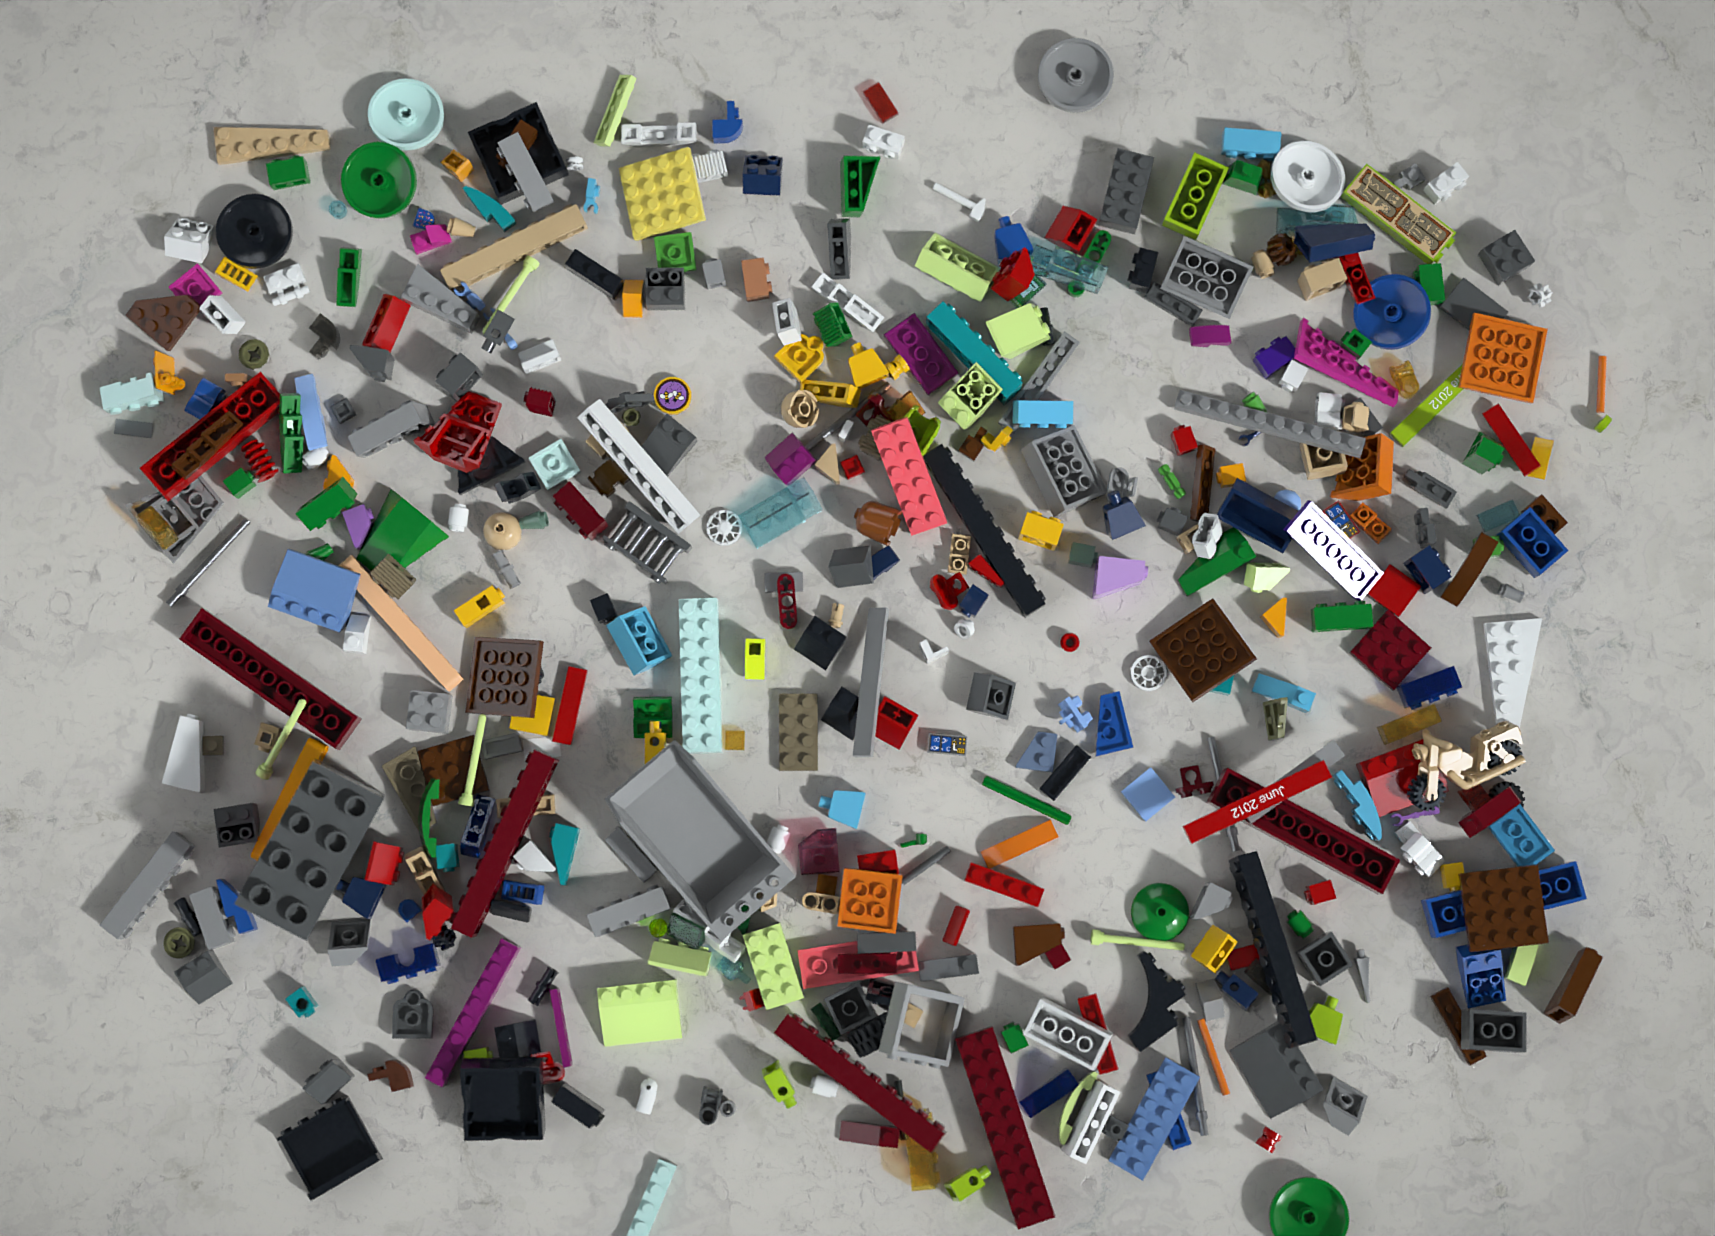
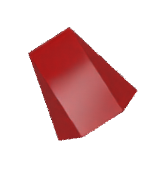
[413,391,502,473]

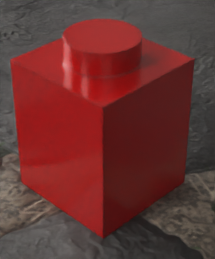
[1170,425,1198,456]
[1304,880,1336,905]

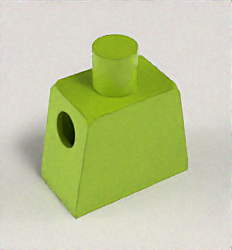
[1309,995,1343,1045]
[762,1060,797,1109]
[944,1165,991,1202]

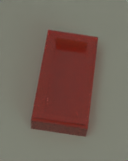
[863,82,899,124]

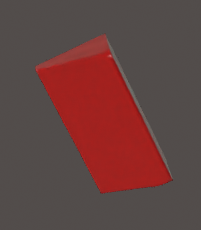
[942,905,970,946]

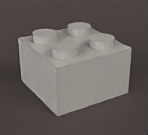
[406,690,453,734]

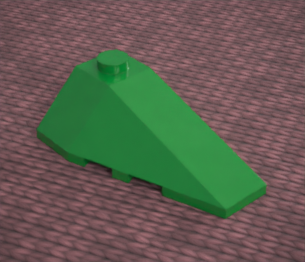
[1178,527,1256,596]

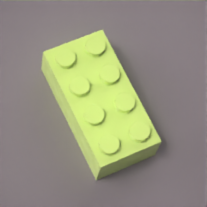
[743,923,804,1010]

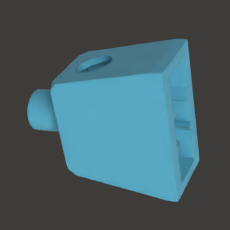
[819,790,866,829]

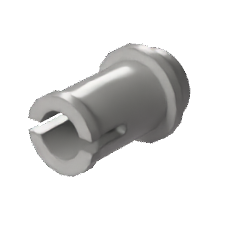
[1498,583,1524,603]

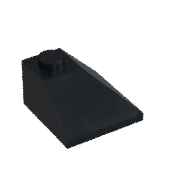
[821,686,859,741]

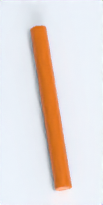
[1197,1018,1230,1096]

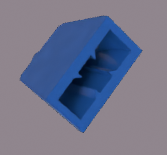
[994,216,1034,264]

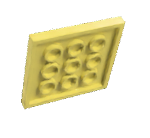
[619,147,706,241]

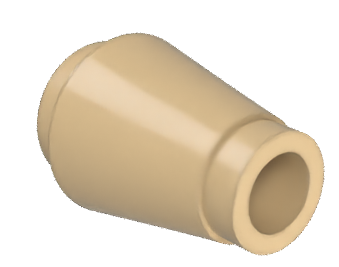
[447,217,476,237]

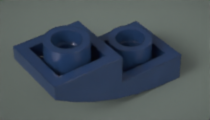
[872,545,900,580]

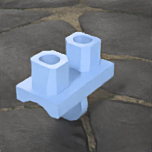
[1058,696,1093,733]

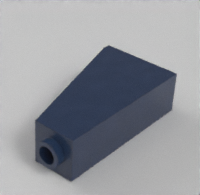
[1294,223,1375,263]

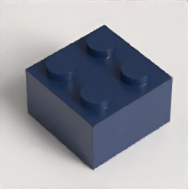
[1403,545,1452,594]

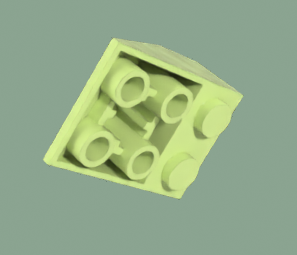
[938,362,1003,430]

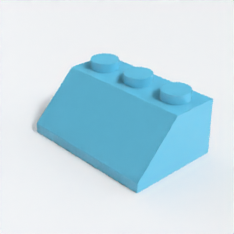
[606,606,672,676]

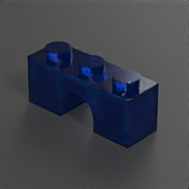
[375,943,441,985]

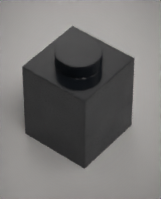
[590,593,618,625]

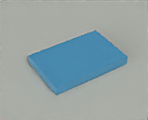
[1488,804,1555,867]

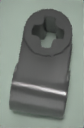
[699,1086,723,1125]

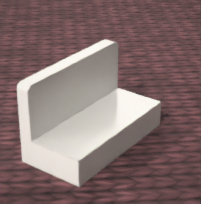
[518,339,561,374]
[919,639,949,664]

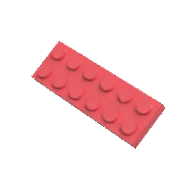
[871,417,947,536]
[797,941,919,989]

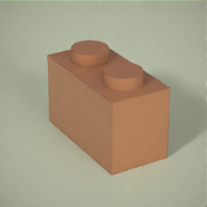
[741,258,772,302]

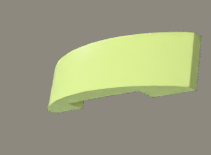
[1059,1071,1098,1145]

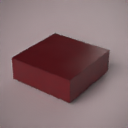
[1045,943,1071,970]

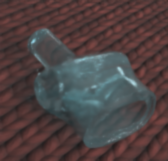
[715,957,751,985]

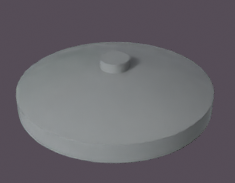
[1038,38,1114,113]

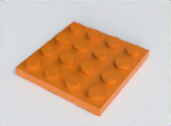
[1458,313,1548,404]

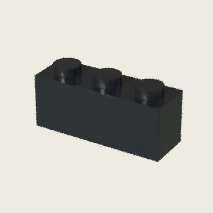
[565,249,624,300]

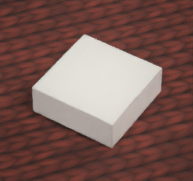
[838,420,854,443]

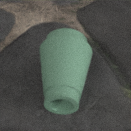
[519,510,549,529]

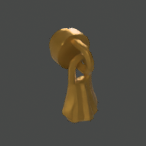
[1257,159,1277,198]

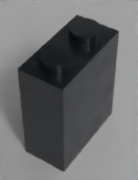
[551,1083,605,1129]

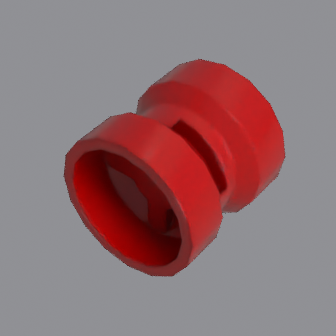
[1256,1126,1282,1153]

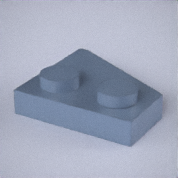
[1016,732,1057,773]

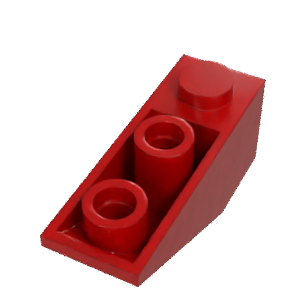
[1334,253,1375,305]

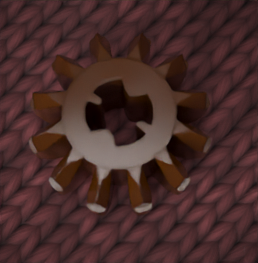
[1266,233,1298,266]

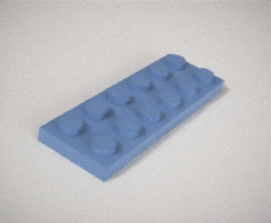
[1108,1057,1200,1181]

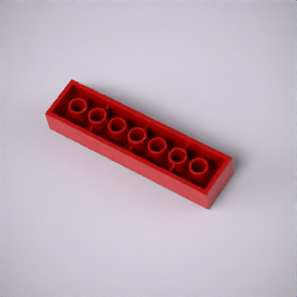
[140,371,280,501]

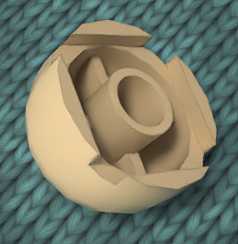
[781,390,819,428]
[483,512,522,550]

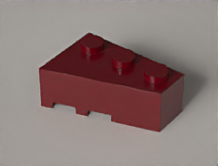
[553,481,609,541]

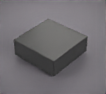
[330,398,357,424]

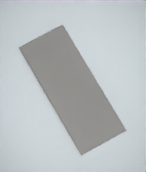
[114,419,154,438]

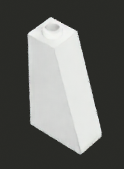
[162,714,205,793]

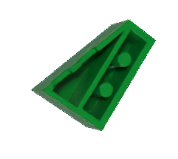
[840,156,881,217]
[1462,431,1504,475]

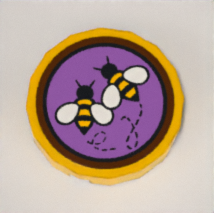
[654,377,692,415]

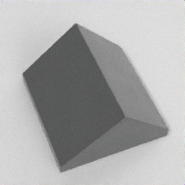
[828,545,874,588]

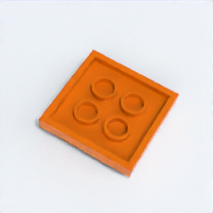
[837,867,903,934]

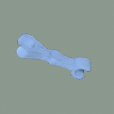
[483,308,518,350]

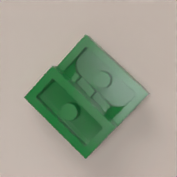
[633,697,673,738]

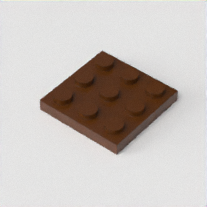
[418,735,490,807]

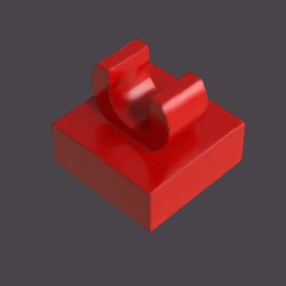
[739,988,765,1012]

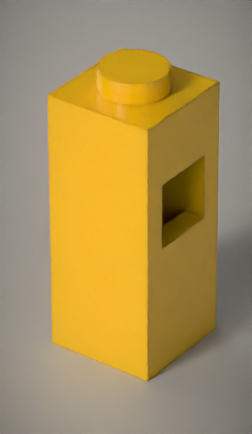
[453,585,505,628]

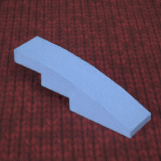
[294,374,328,451]

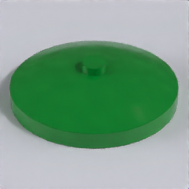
[341,142,417,219]
[1269,1177,1349,1236]

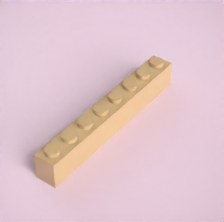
[440,204,588,293]

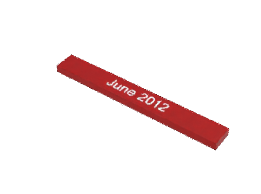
[1182,760,1332,844]

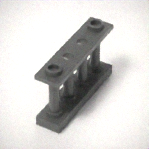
[602,501,692,584]

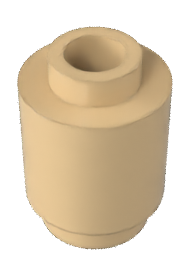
[1251,249,1275,279]

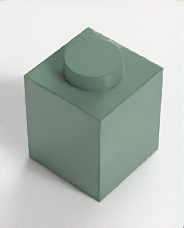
[1068,542,1098,568]

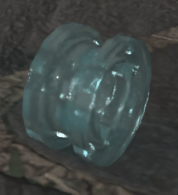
[329,200,347,219]

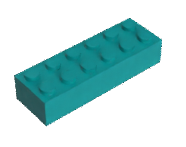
[926,301,1023,405]

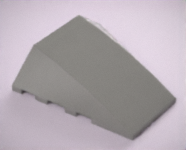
[126,476,224,563]

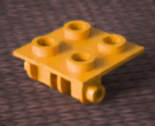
[153,351,186,395]

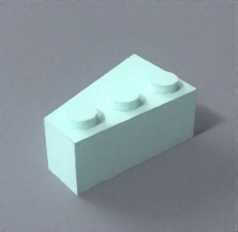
[99,372,165,415]

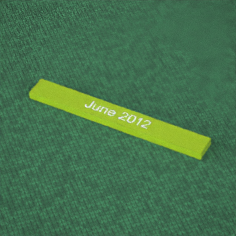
[1389,364,1463,447]

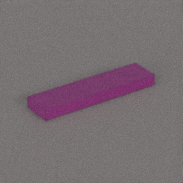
[550,988,573,1068]

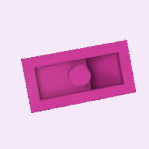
[410,224,452,255]

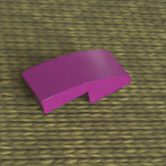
[1189,325,1231,348]

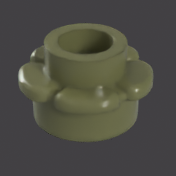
[622,408,641,426]

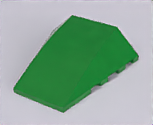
[356,489,449,571]

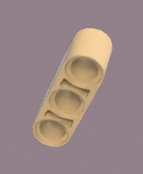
[802,892,841,915]

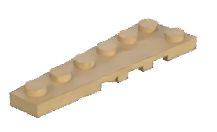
[213,127,331,165]

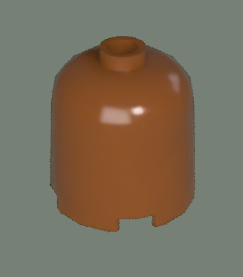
[854,501,902,546]

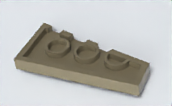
[382,746,437,831]

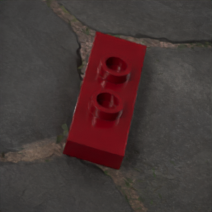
[838,953,897,974]

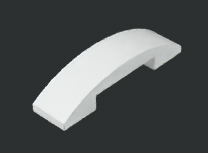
[621,122,696,146]

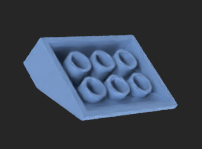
[268,549,361,633]

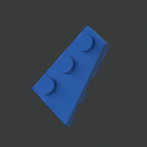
[1095,691,1133,757]

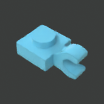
[583,178,600,214]

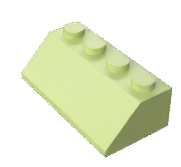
[915,233,1000,302]

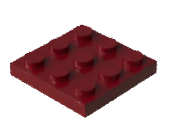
[1349,610,1432,691]

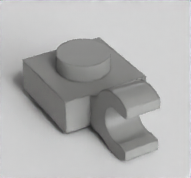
[1393,164,1426,190]

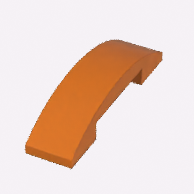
[981,820,1059,869]

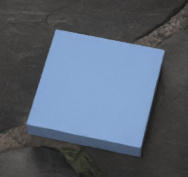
[1121,767,1175,822]

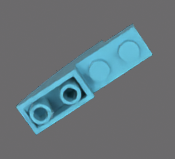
[1333,770,1382,841]

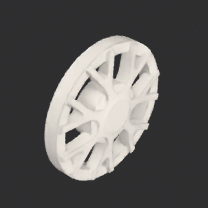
[706,510,742,546]
[1131,655,1167,691]

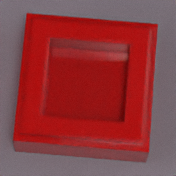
[840,454,865,480]

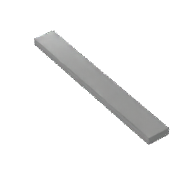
[853,607,889,757]

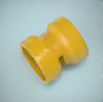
[884,354,910,381]

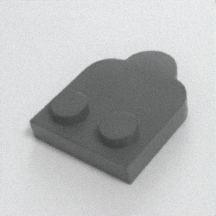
[392,989,433,1039]

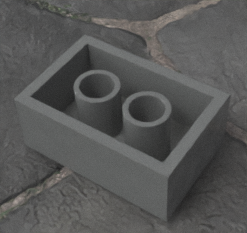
[1461,1009,1527,1053]

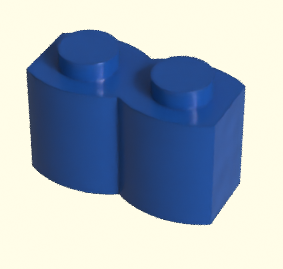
[184,378,226,419]

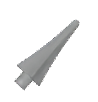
[1354,949,1370,1003]

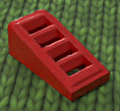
[968,555,1004,588]

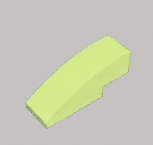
[1504,944,1539,986]

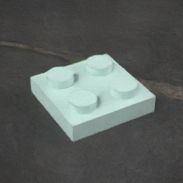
[529,439,581,491]

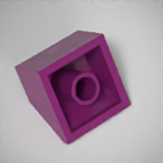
[764,432,818,486]

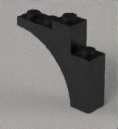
[1127,951,1186,1052]

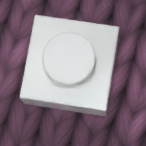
[1394,821,1420,845]

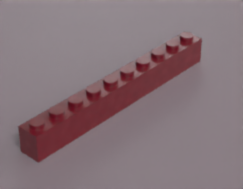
[774,1013,947,1153]

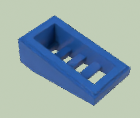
[501,880,545,905]

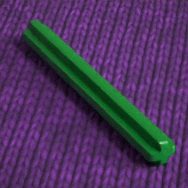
[982,776,1072,825]

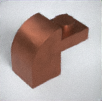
[367,1060,414,1092]

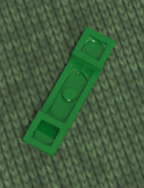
[418,778,440,857]

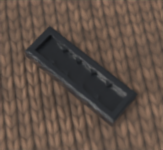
[1039,745,1091,801]

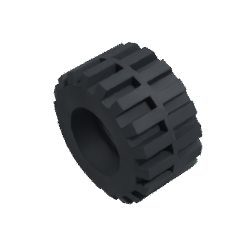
[847,1012,888,1057]

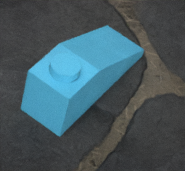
[1252,673,1316,713]

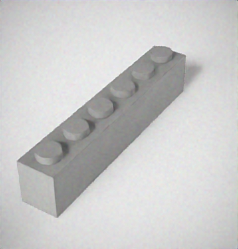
[99,831,195,939]

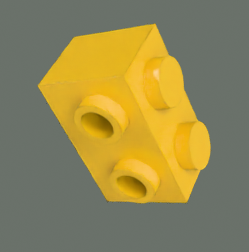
[1191,924,1238,974]

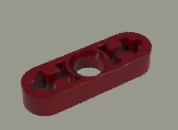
[777,573,797,629]

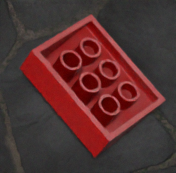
[1356,739,1449,817]

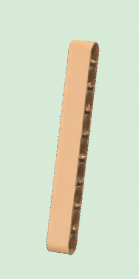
[338,554,464,692]

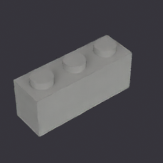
[189,887,235,950]

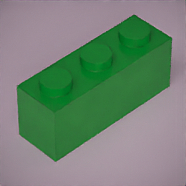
[295,477,358,531]
[1311,601,1373,633]

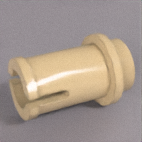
[828,603,844,628]

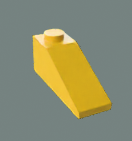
[800,380,861,408]

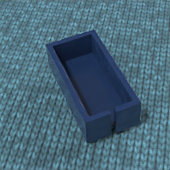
[1216,478,1298,554]

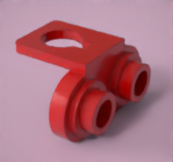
[930,572,969,610]
[531,1051,565,1085]

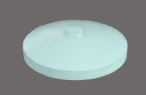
[368,79,444,150]

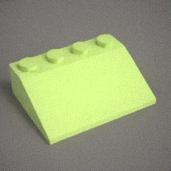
[597,979,682,1047]

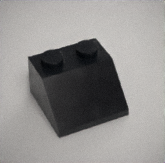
[794,616,847,671]
[494,1019,543,1058]

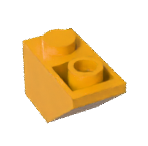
[323,455,355,489]

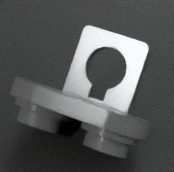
[1106,467,1138,503]

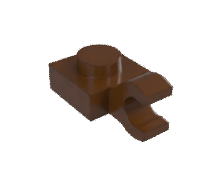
[958,426,987,462]

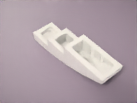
[811,273,884,333]
[673,899,746,963]

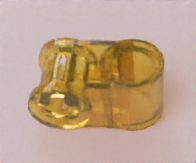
[1389,360,1420,399]

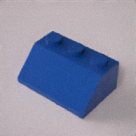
[1496,507,1569,578]

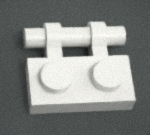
[263,263,310,306]

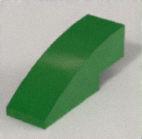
[336,247,362,307]

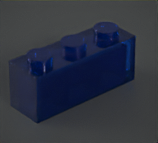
[1397,666,1462,710]

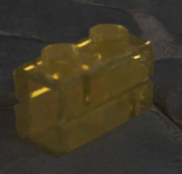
[136,506,179,550]

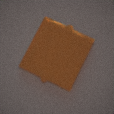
[886,390,926,421]

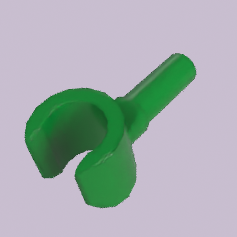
[900,834,927,848]

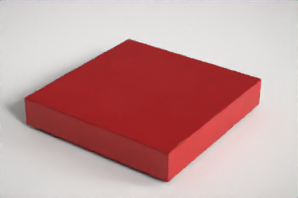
[1367,564,1421,618]

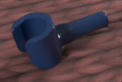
[1238,431,1262,447]

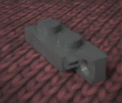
[1403,469,1457,509]

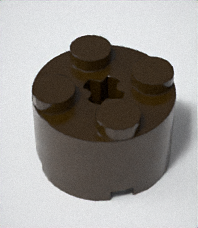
[587,459,631,498]

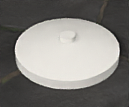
[1270,141,1345,212]

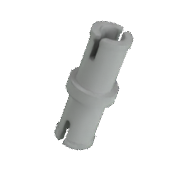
[492,550,521,589]

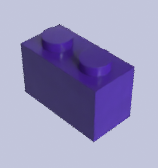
[1252,336,1295,379]

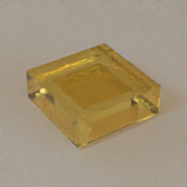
[725,730,745,751]

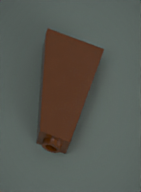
[1543,947,1603,1024]

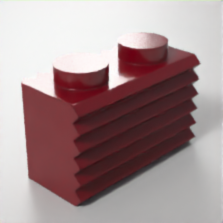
[524,387,556,417]

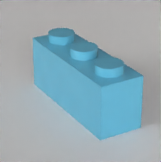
[1221,127,1281,161]
[1013,400,1073,428]

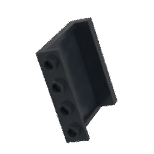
[277,1096,383,1201]

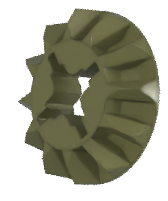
[239,339,270,370]
[163,927,195,959]

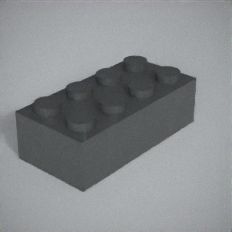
[1098,148,1154,235]

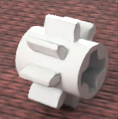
[1527,283,1553,308]

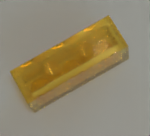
[1377,704,1442,745]

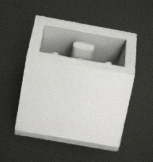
[165,218,215,263]

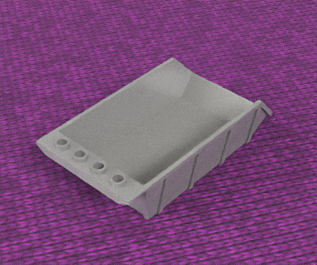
[605,739,795,941]

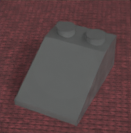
[641,413,698,477]

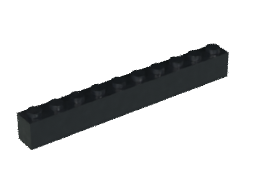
[923,444,1046,618]
[1229,851,1318,1049]

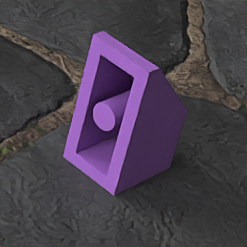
[342,504,374,550]

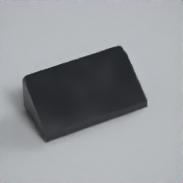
[491,900,532,923]

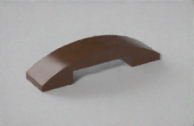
[1440,532,1498,607]

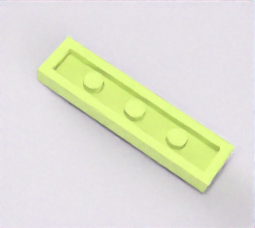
[593,75,636,147]

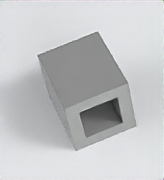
[702,258,726,289]

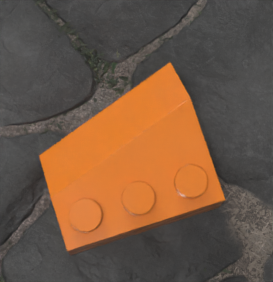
[1330,433,1394,501]

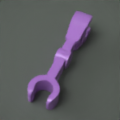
[1390,806,1440,826]

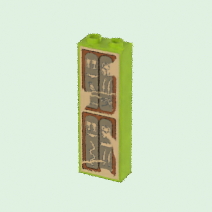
[1340,163,1456,264]

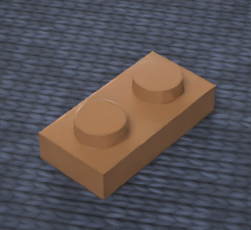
[225,373,253,388]

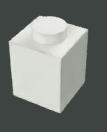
[1278,360,1308,392]

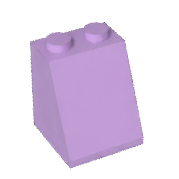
[1092,556,1148,599]

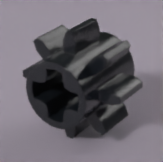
[432,925,457,951]

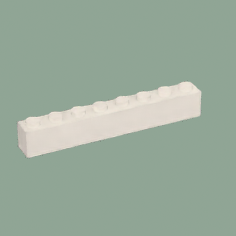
[577,399,700,534]

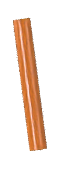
[1596,356,1607,413]

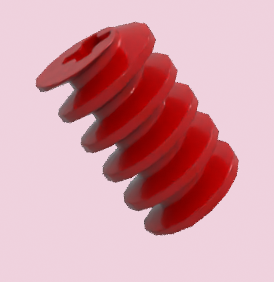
[241,440,279,483]

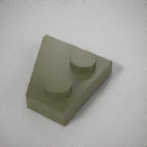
[1262,697,1288,740]

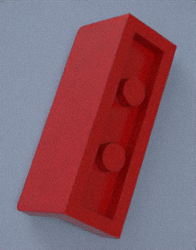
[362,294,411,353]

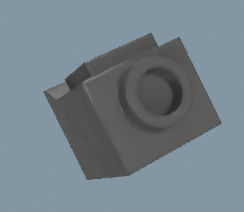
[1102,1115,1129,1141]

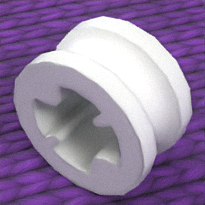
[566,157,584,171]

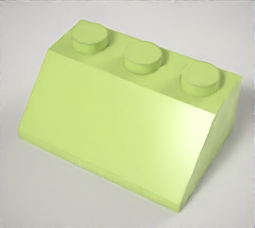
[647,938,712,976]

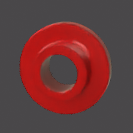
[1060,633,1080,652]

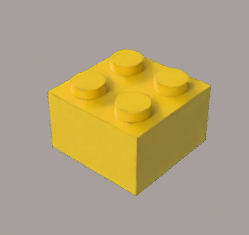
[1018,511,1064,551]

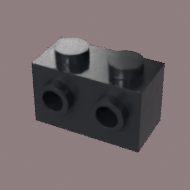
[1127,247,1159,293]

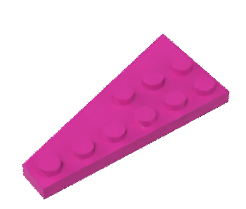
[1294,317,1399,407]

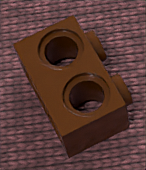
[1521,494,1568,534]

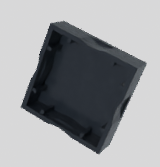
[468,102,569,205]
[460,1057,546,1141]

